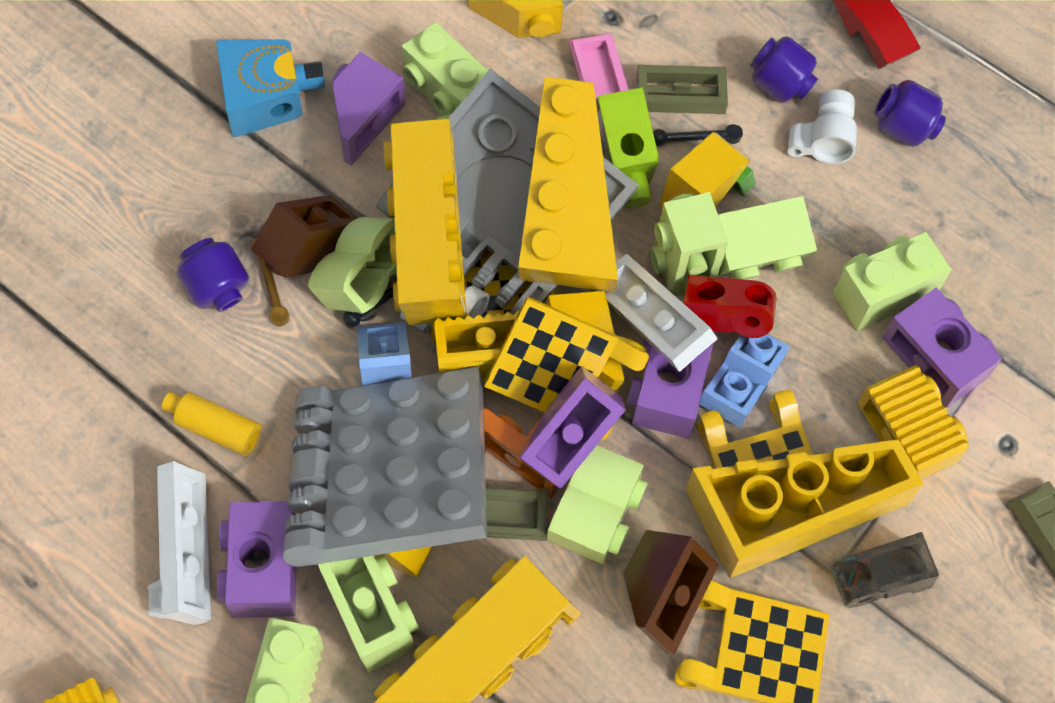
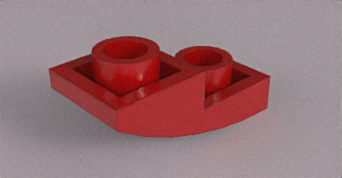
[833,0,921,69]

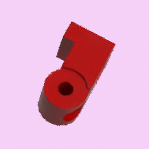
[684,275,777,338]

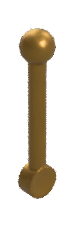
[251,237,289,327]

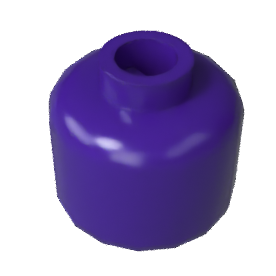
[749,36,818,103]
[874,80,946,147]
[176,238,249,312]

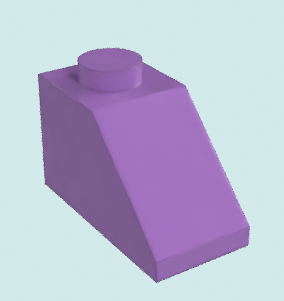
[332,52,406,166]
[520,366,626,489]

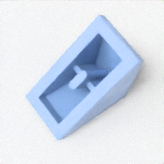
[358,322,412,385]

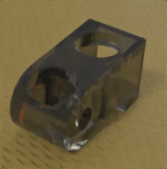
[830,532,939,608]

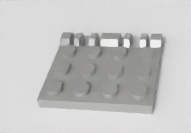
[376,69,639,315]
[283,366,487,567]

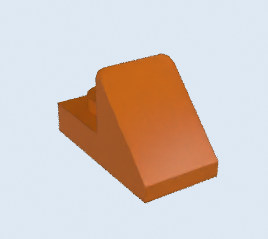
[484,408,557,499]

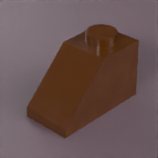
[252,195,358,278]
[623,530,719,655]

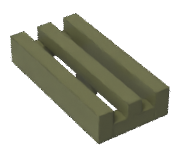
[636,65,728,114]

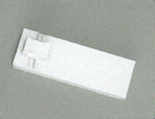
[595,254,717,372]
[148,461,212,626]

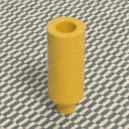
[161,391,262,457]

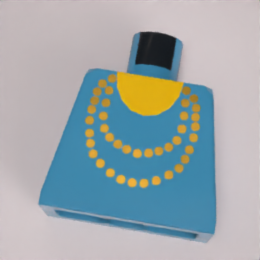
[216,39,325,137]

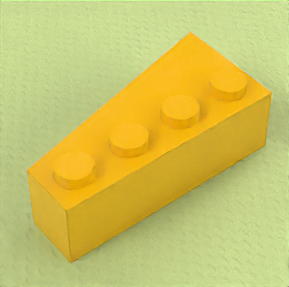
[518,77,618,292]
[383,118,467,326]
[685,439,924,579]
[374,556,582,703]

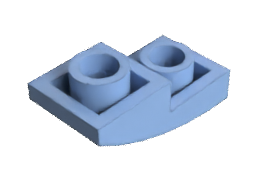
[699,334,790,428]

